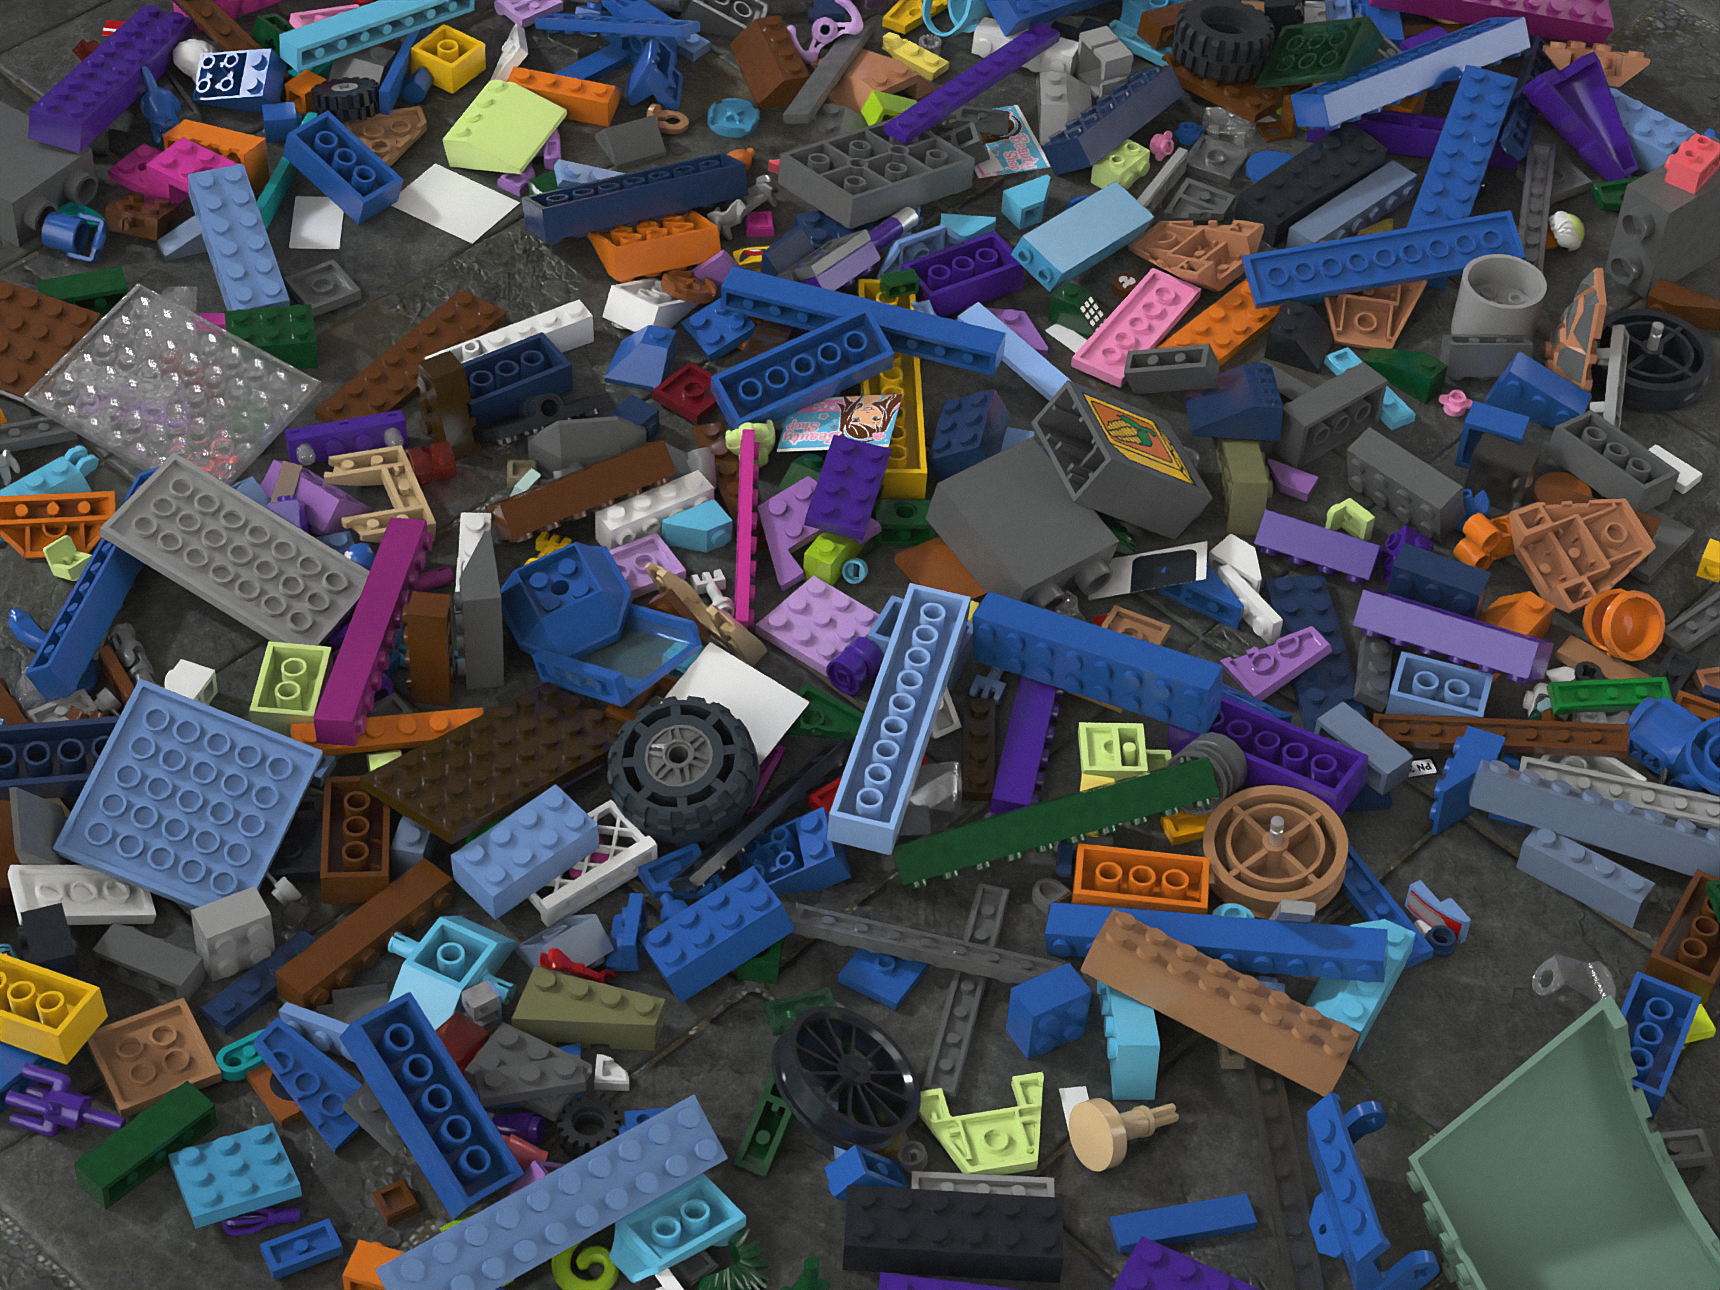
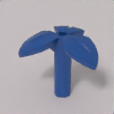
[1454,489,1491,531]

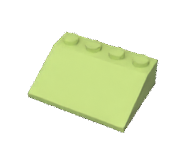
[442,80,567,174]

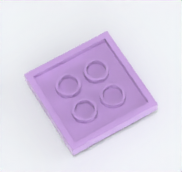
[755,575,880,677]

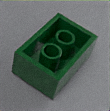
[224,304,318,375]

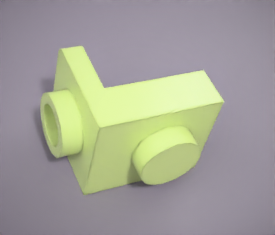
[1325,498,1375,541]
[43,535,92,581]

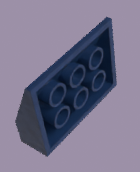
[1183,362,1283,441]

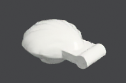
[172,39,217,83]

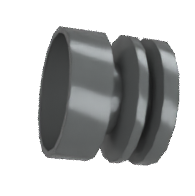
[1165,732,1248,816]

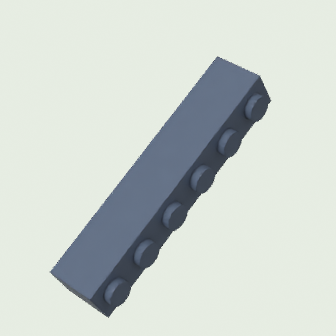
[1286,160,1418,248]

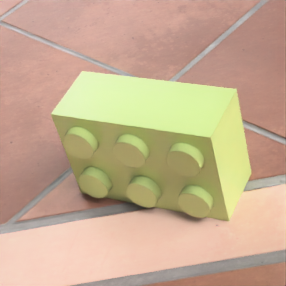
[249,641,333,738]

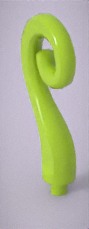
[551,1222,619,1290]

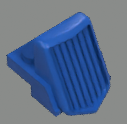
[626,37,683,111]

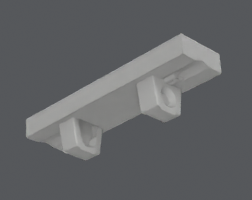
[1590,325,1629,430]

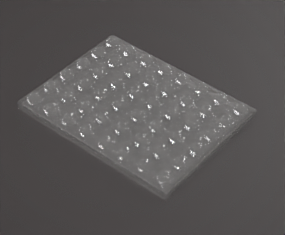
[23,283,322,486]

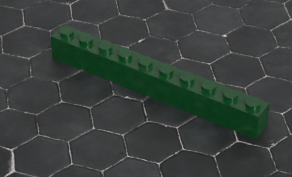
[892,756,1219,889]

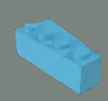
[1097,980,1160,1100]

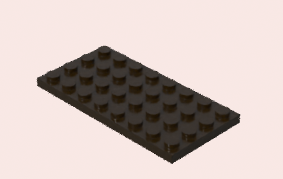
[360,682,624,845]

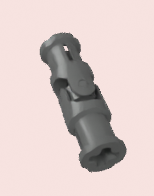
[108,623,162,688]

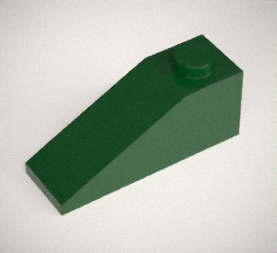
[1360,347,1448,405]
[733,1071,798,1178]

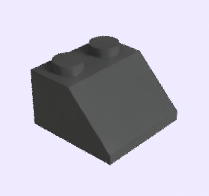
[328,46,396,89]

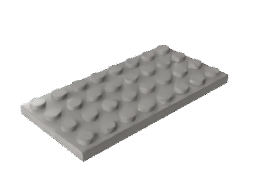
[99,452,370,646]

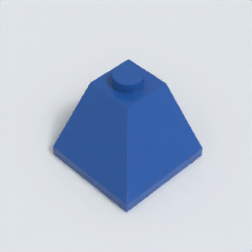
[604,325,676,391]

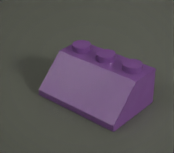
[260,459,372,536]

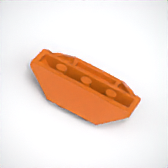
[0,491,116,559]

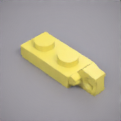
[882,32,949,81]

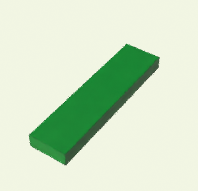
[1546,677,1673,715]

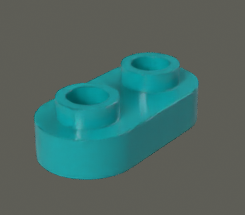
[216,1029,266,1081]

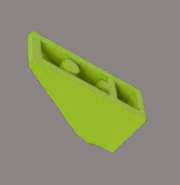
[803,531,869,586]

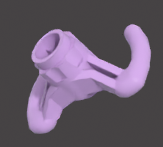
[787,0,863,64]

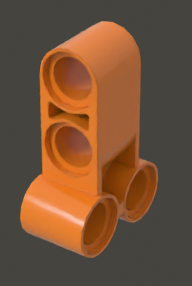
[1453,513,1515,571]

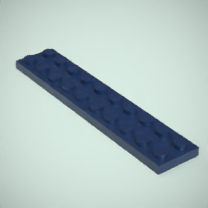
[1264,575,1392,812]

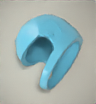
[922,0,993,38]

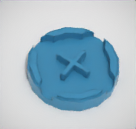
[708,98,760,138]

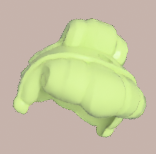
[725,420,776,468]

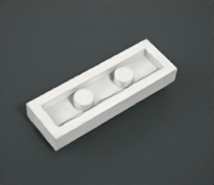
[1217,563,1283,645]

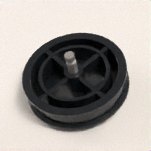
[1591,308,1714,412]

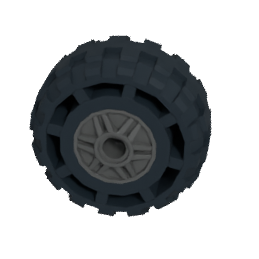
[607,696,760,848]

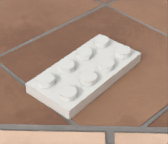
[7,865,156,925]

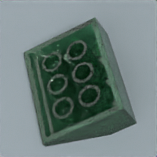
[1256,16,1384,89]

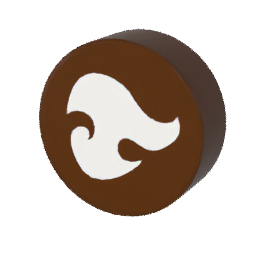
[1112,273,1140,298]

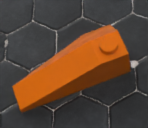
[1459,591,1555,682]

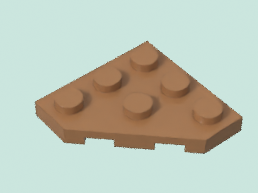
[342,106,427,167]

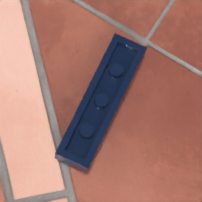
[201,929,317,1035]

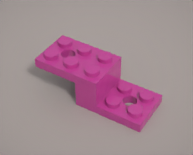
[107,137,247,204]

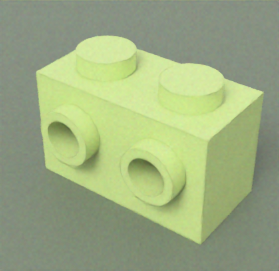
[1091,139,1150,189]

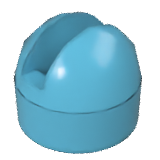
[842,558,868,584]

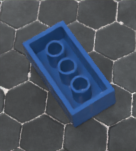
[283,111,403,225]
[639,866,796,1003]
[1621,971,1702,1121]

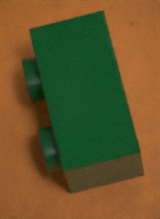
[879,268,920,300]

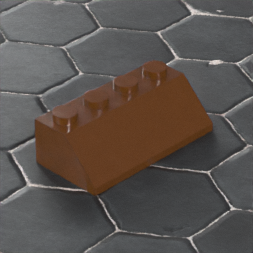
[730,15,810,109]

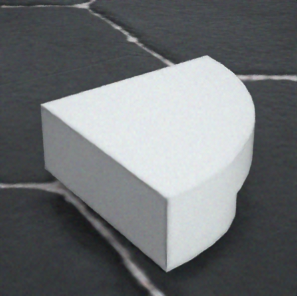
[594,1054,629,1091]

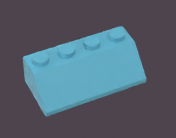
[1305,919,1416,1054]

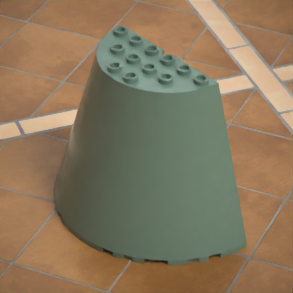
[1406,995,1720,1290]

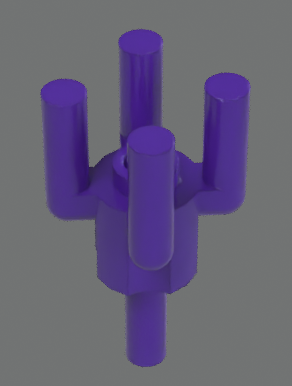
[5,1063,126,1137]

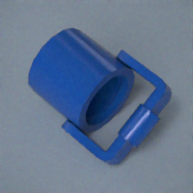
[42,212,108,263]

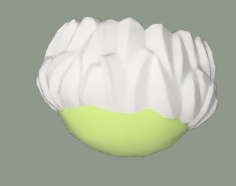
[1548,211,1585,252]

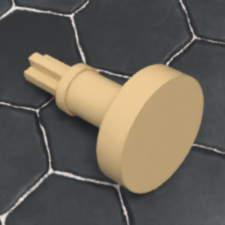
[1069,1098,1179,1172]

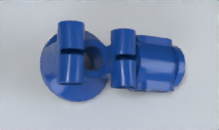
[1625,697,1720,796]

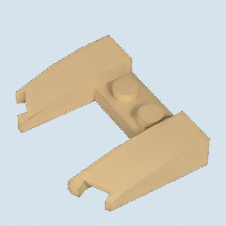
[324,445,436,543]
[645,562,768,667]

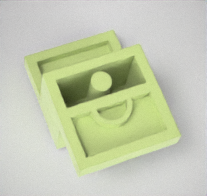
[1078,722,1172,781]

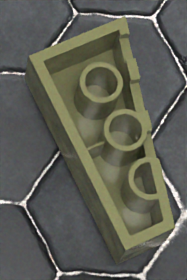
[1216,437,1273,535]
[512,967,666,1051]

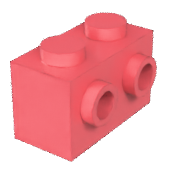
[1664,133,1720,194]

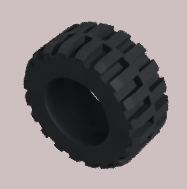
[1171,0,1275,83]

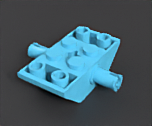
[388,916,517,1039]

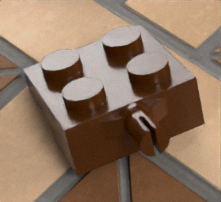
[105,192,180,241]

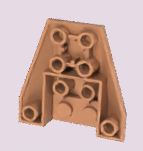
[1542,40,1650,87]

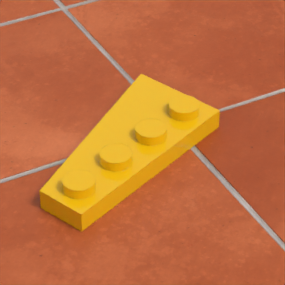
[882,0,948,34]

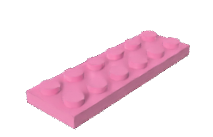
[1071,268,1202,388]

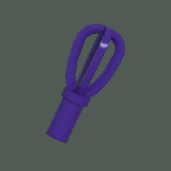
[222,1207,300,1236]

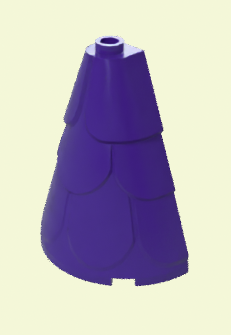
[1521,51,1639,181]

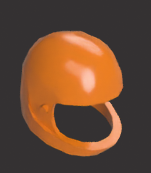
[1582,588,1665,661]

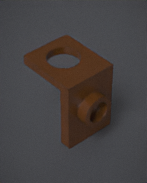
[1256,94,1297,143]

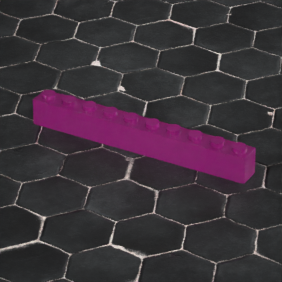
[314,517,433,746]

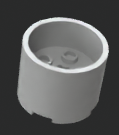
[1451,254,1547,344]

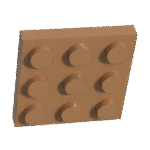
[86,997,222,1118]

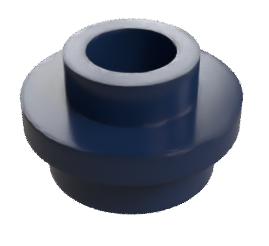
[1424,925,1458,957]

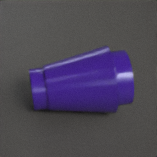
[491,1112,546,1145]

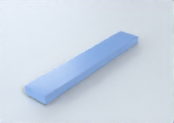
[957,302,1071,401]

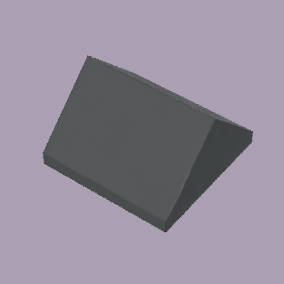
[595,115,666,169]

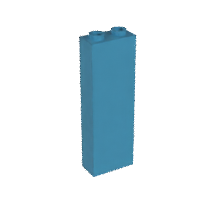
[1011,181,1154,292]

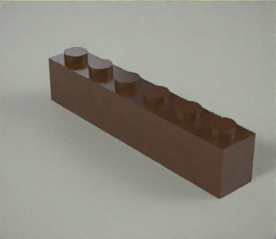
[275,858,454,1011]

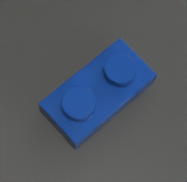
[260,1218,343,1280]

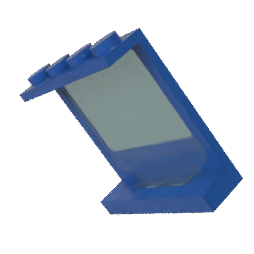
[532,604,703,707]

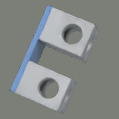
[461,979,502,1042]

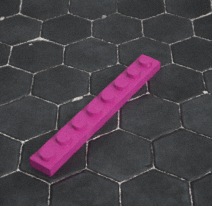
[734,429,760,629]

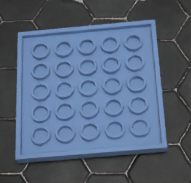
[52,678,323,909]

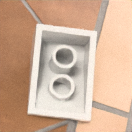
[602,278,699,332]

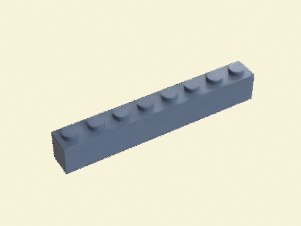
[1468,760,1720,879]

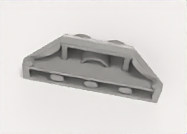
[1036,71,1092,146]

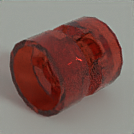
[405,440,457,485]

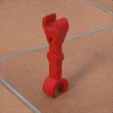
[539,948,616,984]

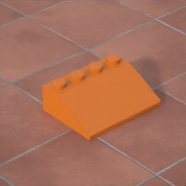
[588,209,721,283]

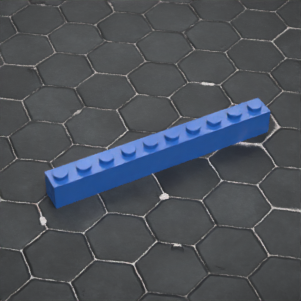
[721,266,1006,376]
[25,466,160,701]
[1045,902,1388,983]

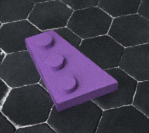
[1220,626,1332,701]

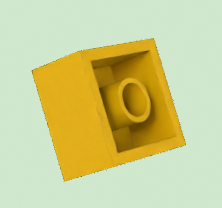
[410,24,486,94]

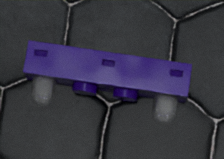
[284,410,408,466]

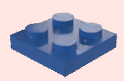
[681,298,757,362]

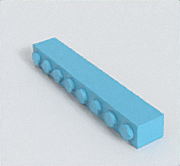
[279,0,475,72]

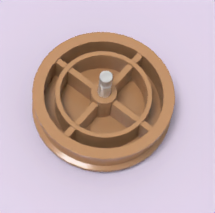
[1202,785,1348,920]

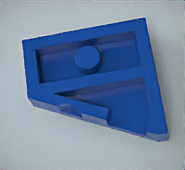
[637,842,724,899]

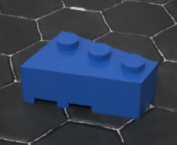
[1484,351,1592,429]

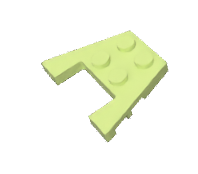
[918,1072,1044,1175]

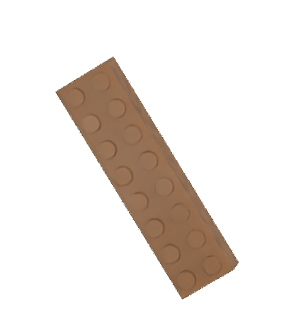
[1080,909,1360,1097]

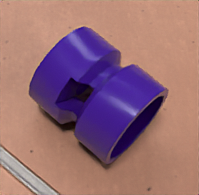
[826,637,884,695]

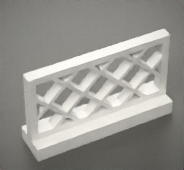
[528,800,658,927]

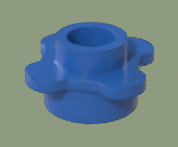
[1174,122,1204,145]

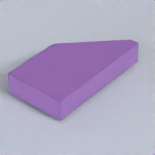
[497,162,536,197]
[690,250,742,286]
[1266,459,1319,502]

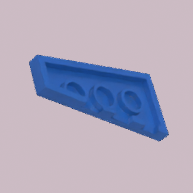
[253,1017,363,1155]

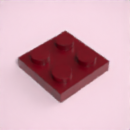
[652,361,719,424]

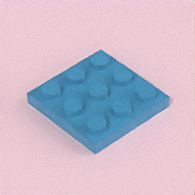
[168,1123,302,1228]

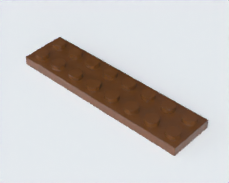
[315,289,506,423]

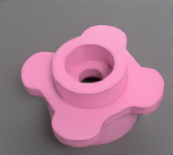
[1150,130,1174,161]
[1439,389,1473,417]

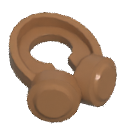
[647,104,689,134]

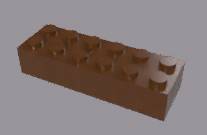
[485,440,677,544]

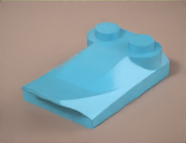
[609,1173,746,1283]

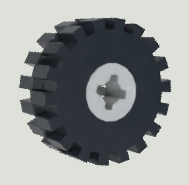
[311,77,380,123]

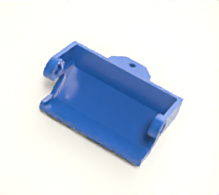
[1307,1092,1440,1290]

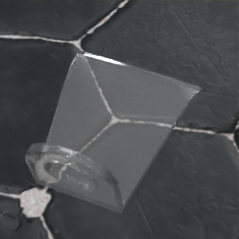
[908,762,962,813]
[1532,953,1616,1003]

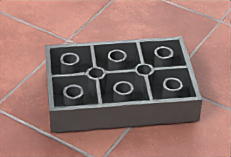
[778,119,975,229]

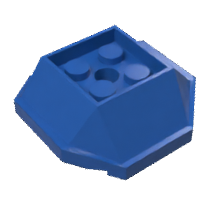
[500,542,634,660]

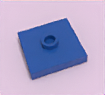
[838,948,930,1011]

